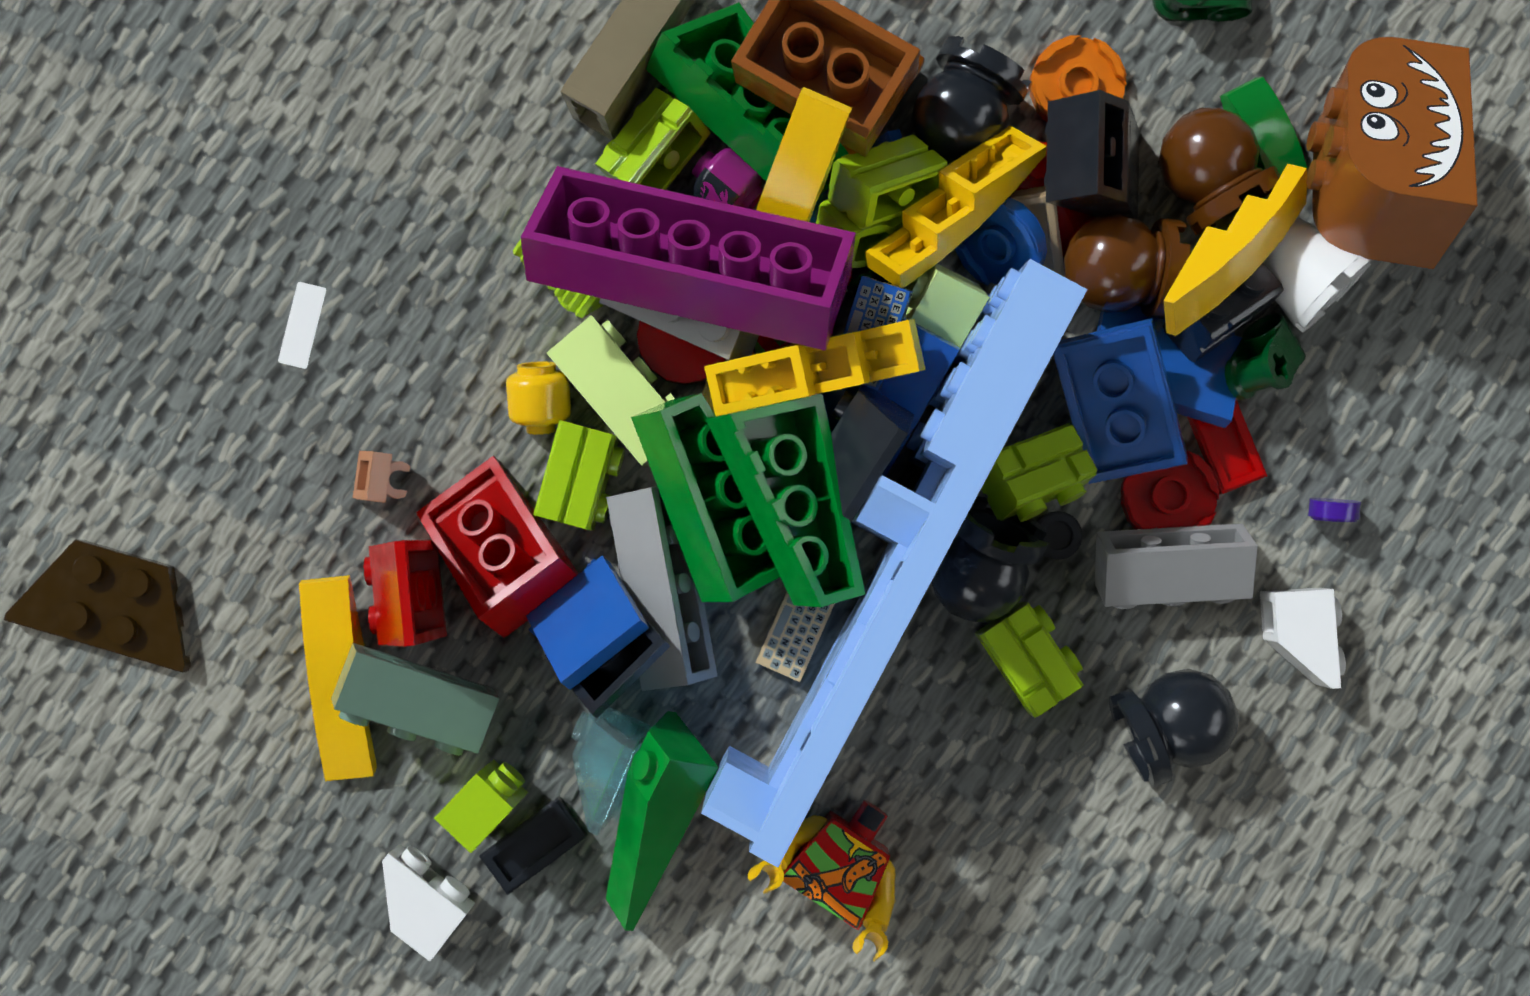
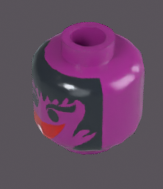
[692,148,763,210]

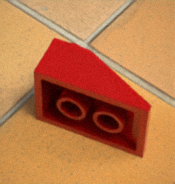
[416,455,579,638]
[363,540,447,647]

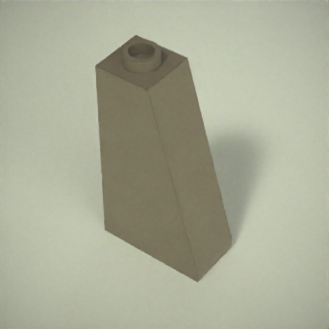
[560,0,694,140]

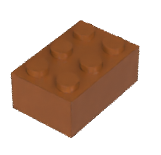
[731,0,920,157]

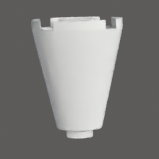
[1232,217,1373,333]

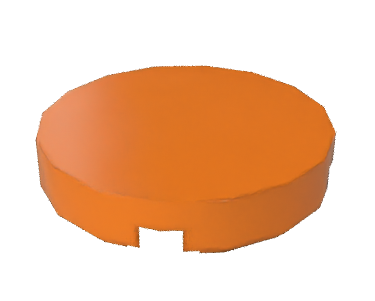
[1030,35,1126,122]

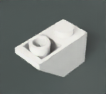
[1260,588,1346,689]
[382,844,475,962]

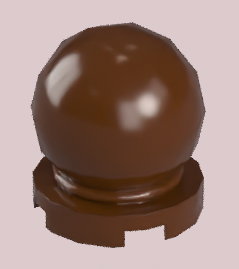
[1158,108,1281,236]
[1064,214,1191,319]

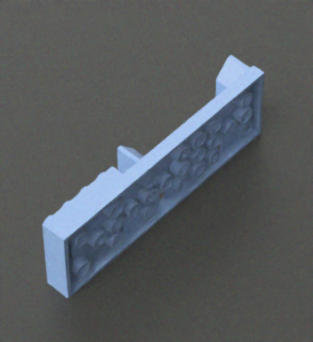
[701,259,1088,867]

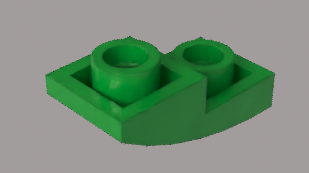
[1220,77,1307,175]

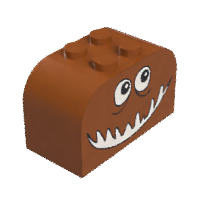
[1306,37,1478,269]

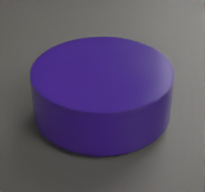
[1308,498,1361,522]

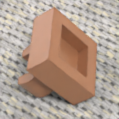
[353,451,410,503]

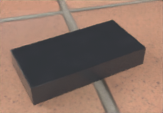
[479,796,588,895]

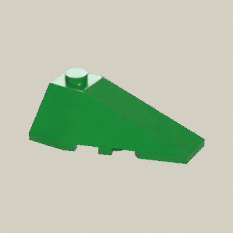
[606,711,719,931]

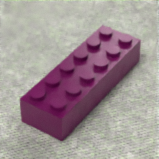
[520,166,856,351]

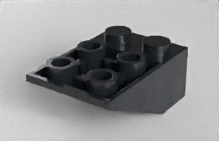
[1044,90,1140,219]

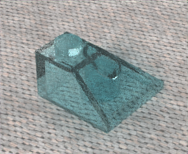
[571,707,653,836]

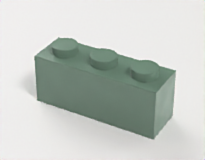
[331,643,499,755]

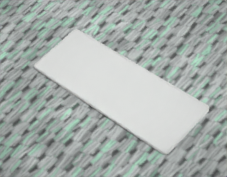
[278,282,326,369]

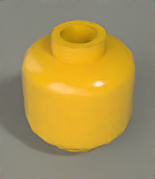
[506,361,571,435]

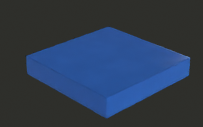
[526,555,649,690]

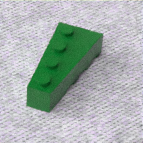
[646,2,849,193]
[631,393,780,602]
[706,394,866,607]

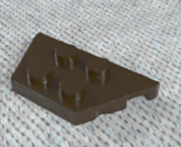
[4,539,191,673]

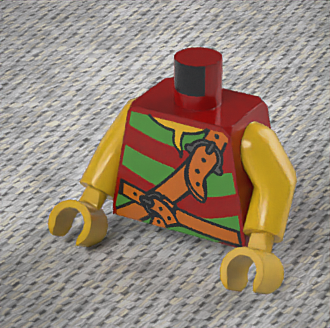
[748,800,895,962]

